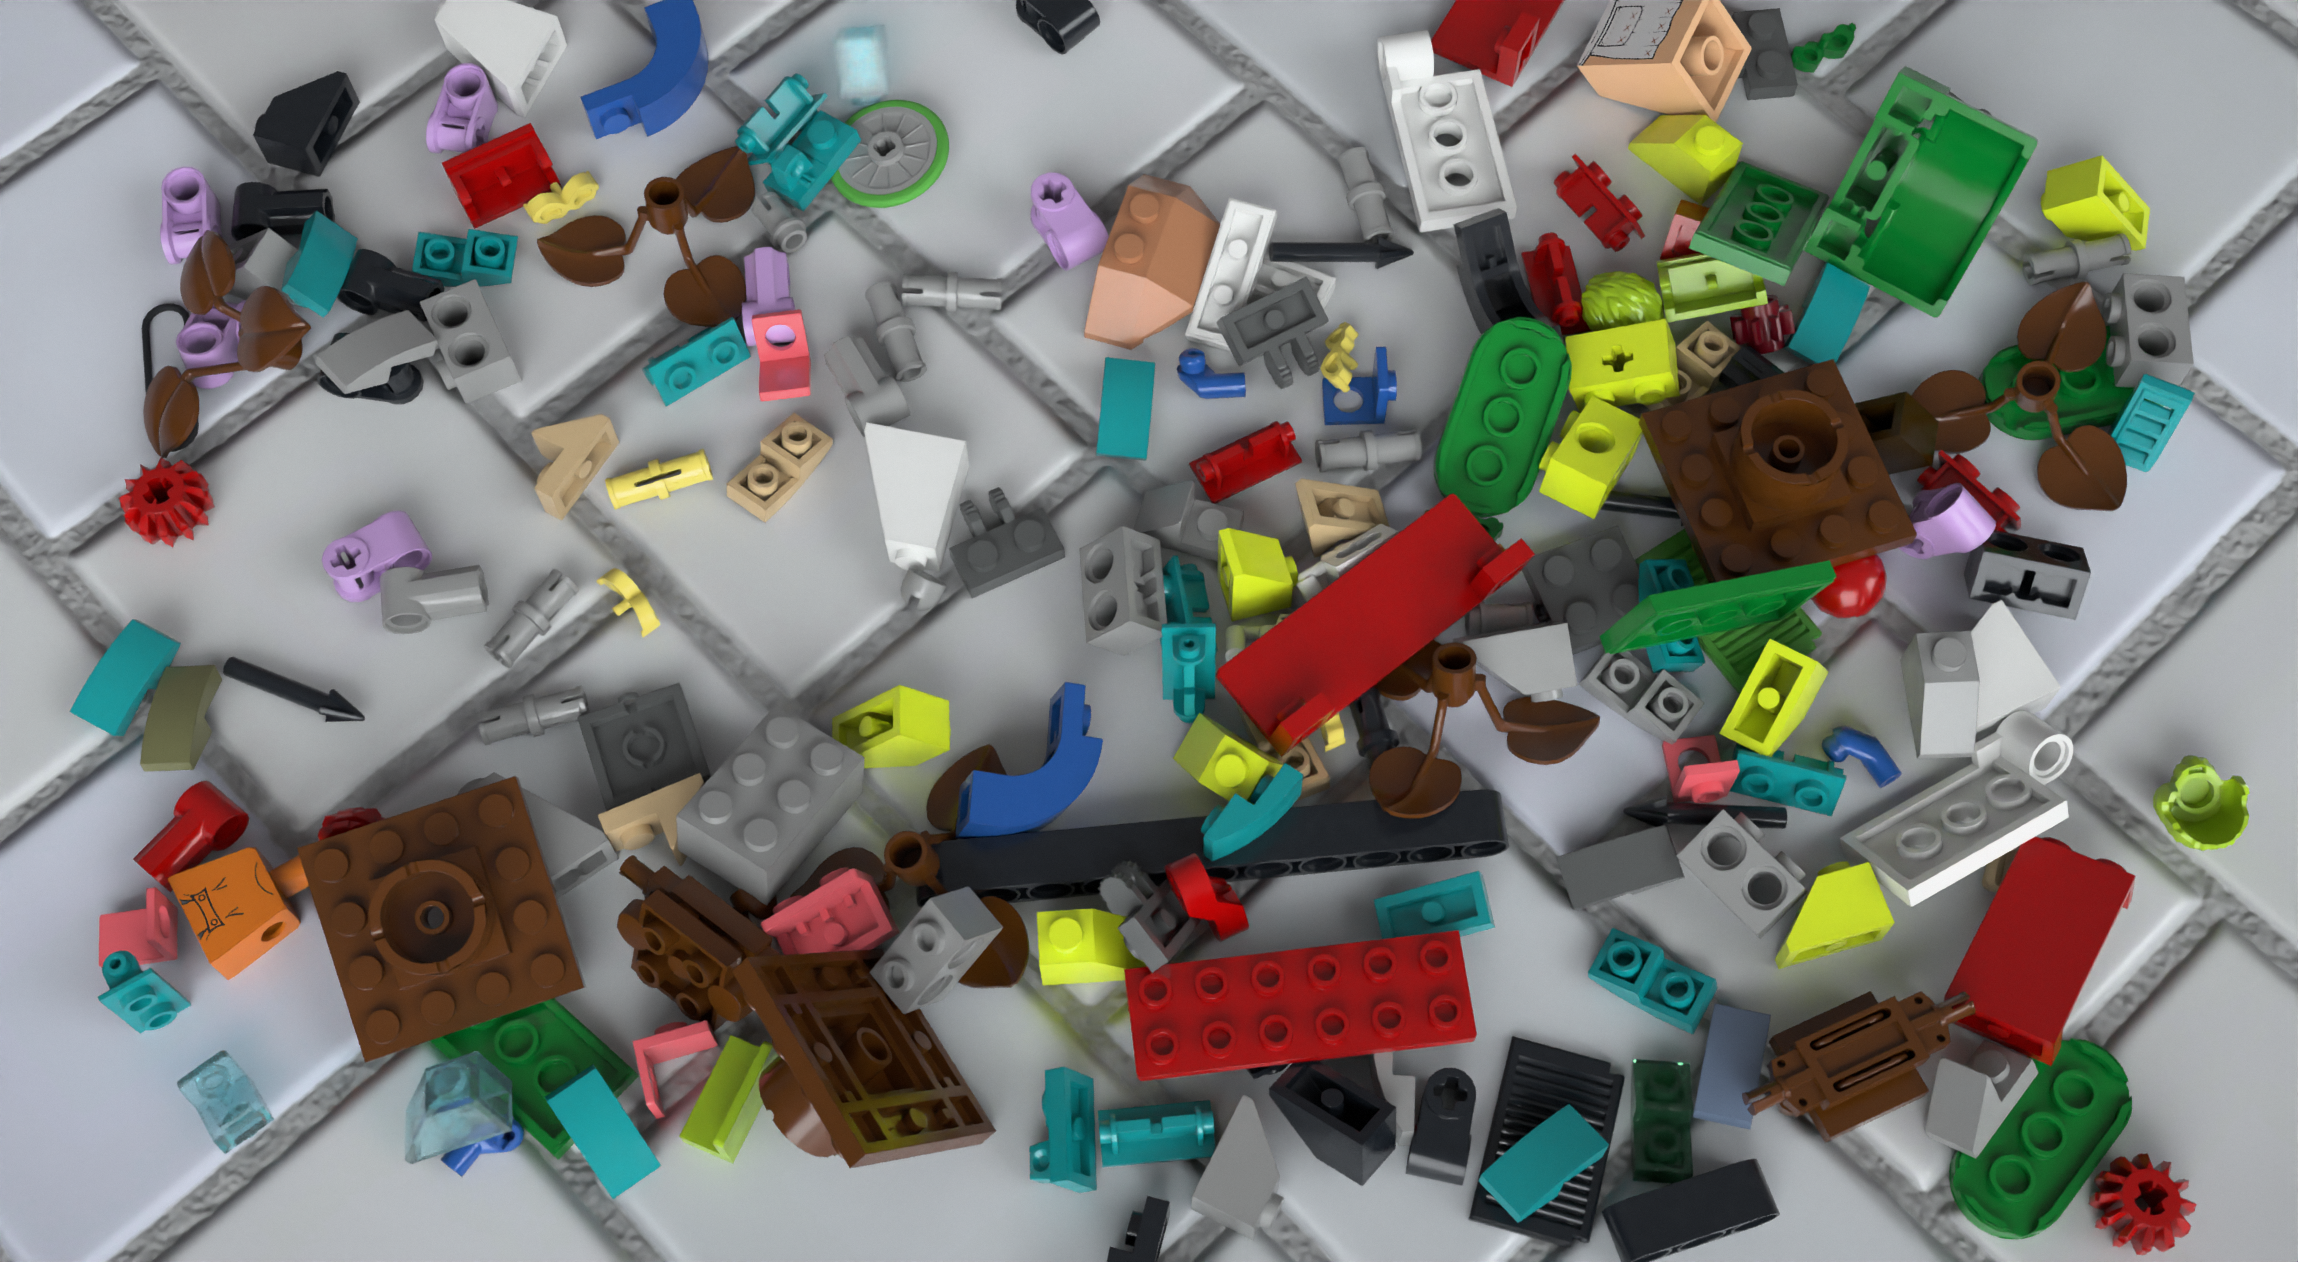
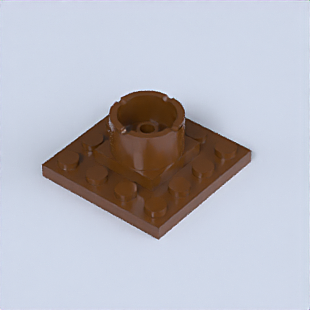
[1639,359,1917,583]
[297,776,586,1063]
[732,949,996,1168]

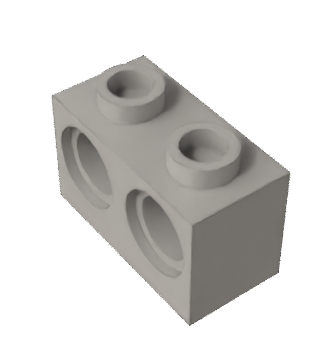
[2102,273,2194,387]
[420,279,522,404]
[1079,526,1167,656]
[1676,809,1807,939]
[869,886,1003,1014]

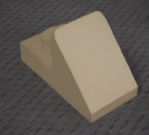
[531,414,619,520]
[1295,478,1390,557]
[598,773,705,866]

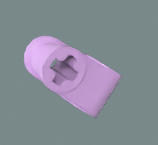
[426,63,498,153]
[160,167,223,265]
[1031,172,1109,271]
[176,300,246,389]
[1899,483,1996,559]
[322,511,432,602]

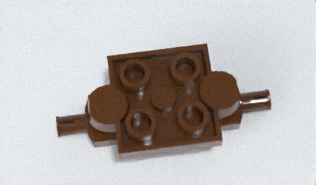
[617,855,781,1032]
[1742,991,1976,1143]

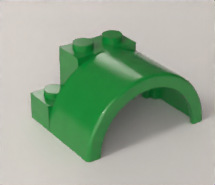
[1803,66,2038,318]

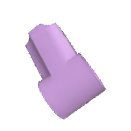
[742,247,795,346]

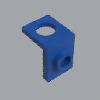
[1322,347,1397,425]

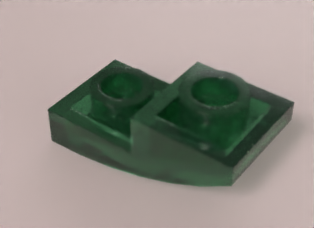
[1631,1059,1694,1184]

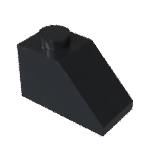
[253,71,360,177]
[1269,1060,1396,1186]

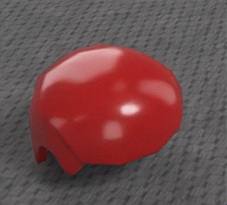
[1811,554,1887,618]

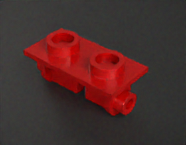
[1554,154,1645,252]
[1521,232,1591,335]
[1189,421,1302,504]
[1917,449,2021,533]

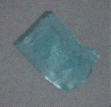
[177,1050,274,1154]

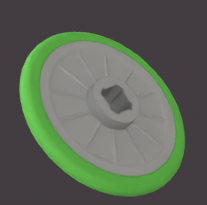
[831,100,949,208]

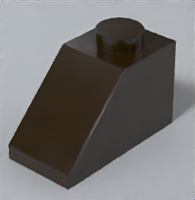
[1855,391,1939,475]

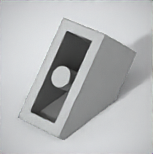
[228,228,298,305]
[1453,620,1578,702]
[1900,631,1980,759]
[1192,1095,1284,1240]

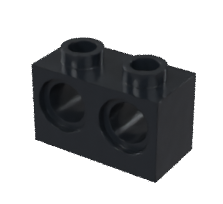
[1964,530,2091,620]

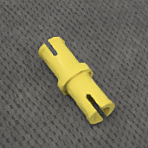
[605,449,713,510]

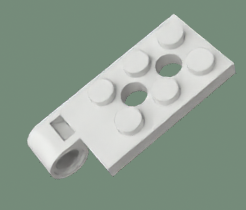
[1377,30,1517,232]
[1840,711,2073,907]

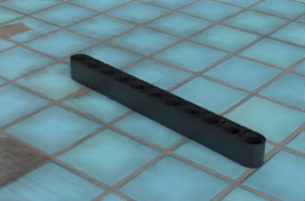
[916,789,1509,908]

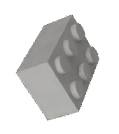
[676,704,865,905]

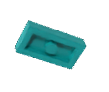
[762,110,861,212]
[1374,871,1495,939]
[1029,1067,1097,1193]

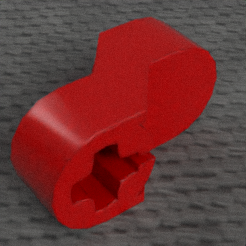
[1165,853,1249,942]

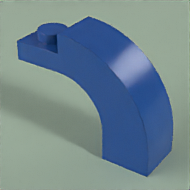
[580,0,709,139]
[955,682,1103,839]

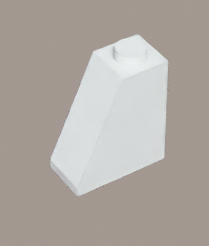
[434,0,567,117]
[864,422,969,572]
[1909,600,2061,759]

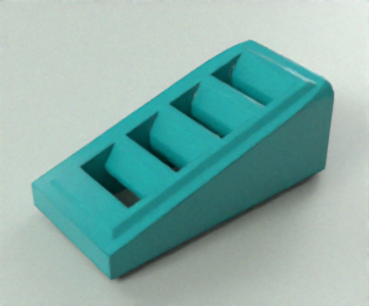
[2108,374,2195,472]

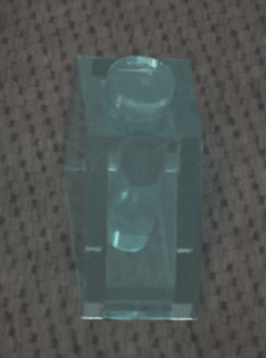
[834,25,890,106]
[405,1051,512,1164]

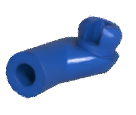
[1177,348,1246,399]
[1822,725,1902,788]
[440,1115,524,1177]

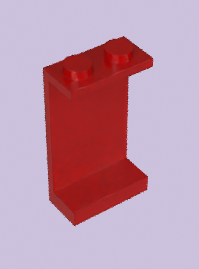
[1944,836,2136,1066]

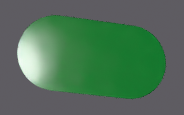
[1433,317,1572,517]
[1979,325,2163,440]
[1949,1038,2132,1239]

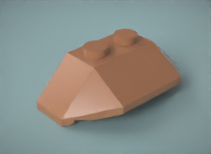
[1084,174,1220,350]

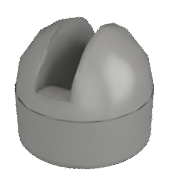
[901,567,947,611]

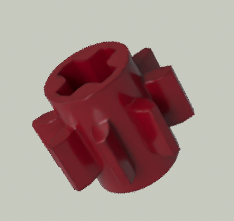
[1730,295,1795,354]

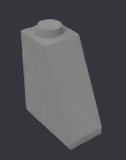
[457,772,619,898]

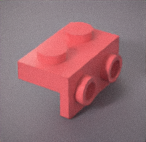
[760,867,900,955]

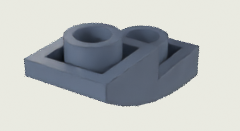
[1693,1004,1771,1130]

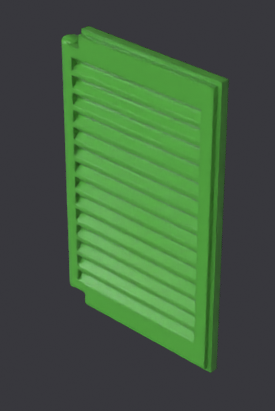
[1635,528,1822,695]

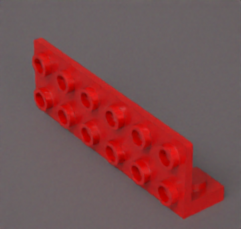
[1431,0,1565,87]
[1216,494,1535,757]
[1124,930,1477,1081]

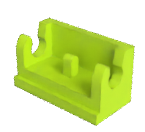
[1656,253,1768,323]

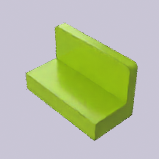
[679,1035,779,1164]

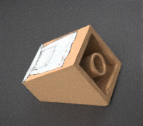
[1577,0,1752,122]

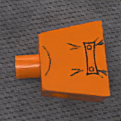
[168,847,309,980]

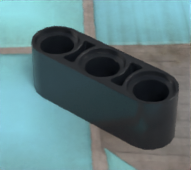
[1602,1158,1780,1262]

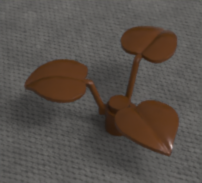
[537,146,755,327]
[143,230,311,458]
[1911,282,2127,511]
[1369,640,1600,818]
[790,744,1029,989]

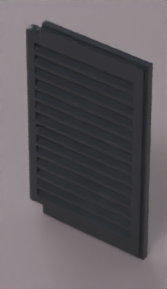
[1468,1036,1625,1248]

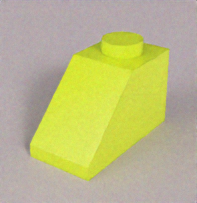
[1628,115,1743,205]
[2041,155,2150,251]
[1217,528,1298,622]
[1719,639,1829,757]
[832,685,951,768]
[1173,713,1284,805]
[1775,861,1895,969]
[1037,908,1147,986]

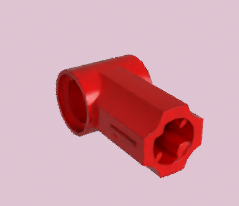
[133,781,249,893]

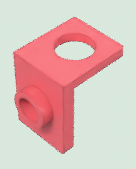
[752,309,811,402]
[1662,735,1740,803]
[99,887,178,968]
[632,1020,718,1119]

